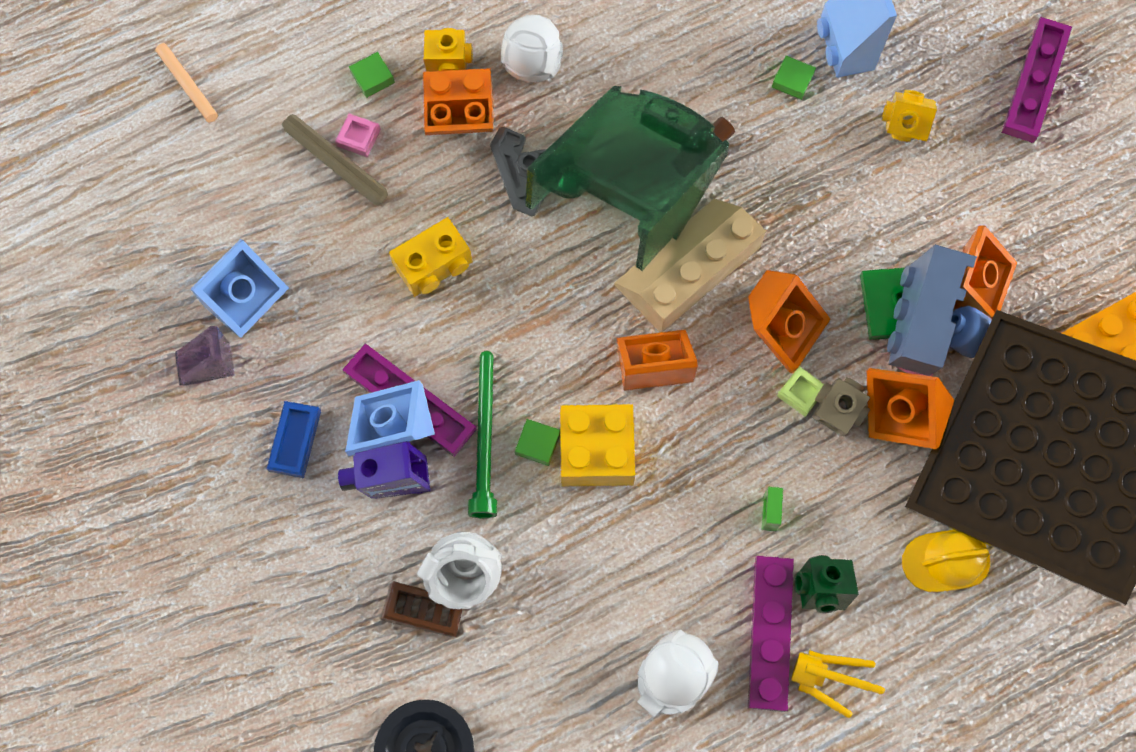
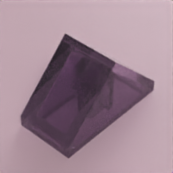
[175,326,235,386]

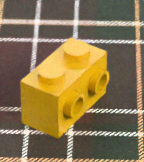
[389,217,473,297]

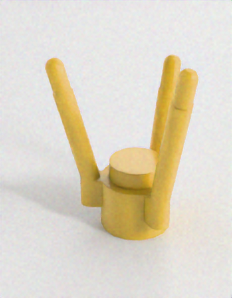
[791,650,885,718]

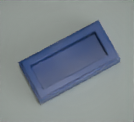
[267,401,321,478]

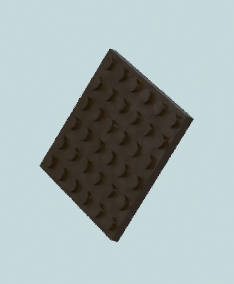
[905,310,1136,606]

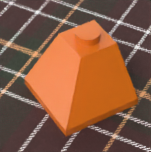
[748,270,831,373]

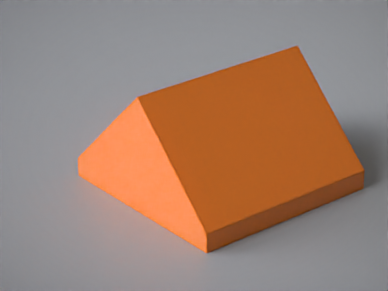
[954,225,1017,319]
[616,329,698,391]
[866,368,955,449]

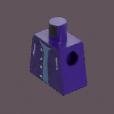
[338,441,430,499]

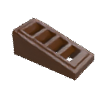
[380,581,463,638]

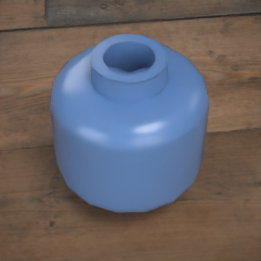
[949,306,992,358]

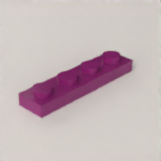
[1001,17,1072,143]
[343,343,477,457]
[748,556,794,712]

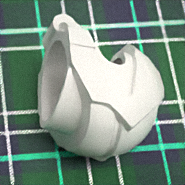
[501,15,563,82]
[417,532,502,609]
[637,630,718,718]

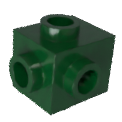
[795,555,859,613]

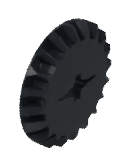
[374,700,475,752]

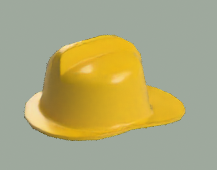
[902,530,990,592]

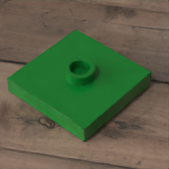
[860,268,904,340]

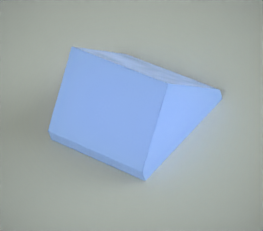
[191,239,289,338]
[345,380,435,456]

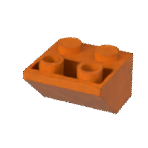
[423,68,494,135]

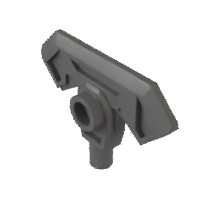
[490,127,571,217]

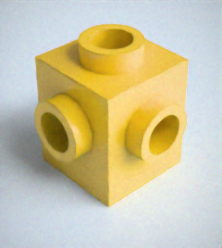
[423,28,473,72]
[882,90,937,142]

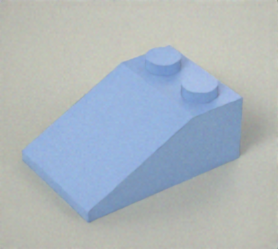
[817,0,897,78]

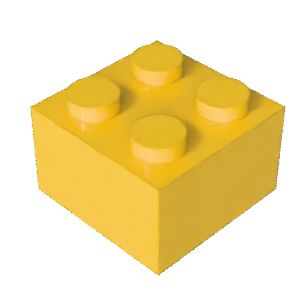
[560,404,635,487]

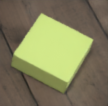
[777,366,824,417]

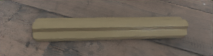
[282,114,388,205]

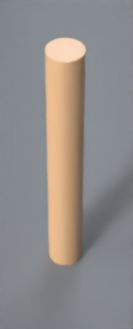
[155,43,218,123]

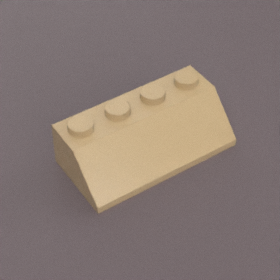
[614,198,766,332]

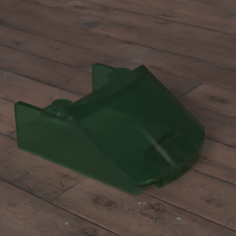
[525,86,730,271]

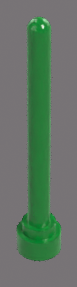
[468,350,497,519]

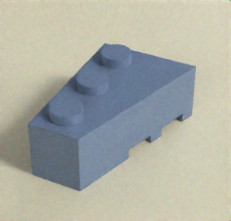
[887,244,977,376]

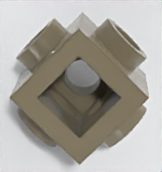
[811,377,870,436]

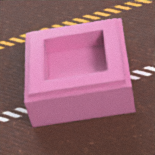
[335,114,381,157]

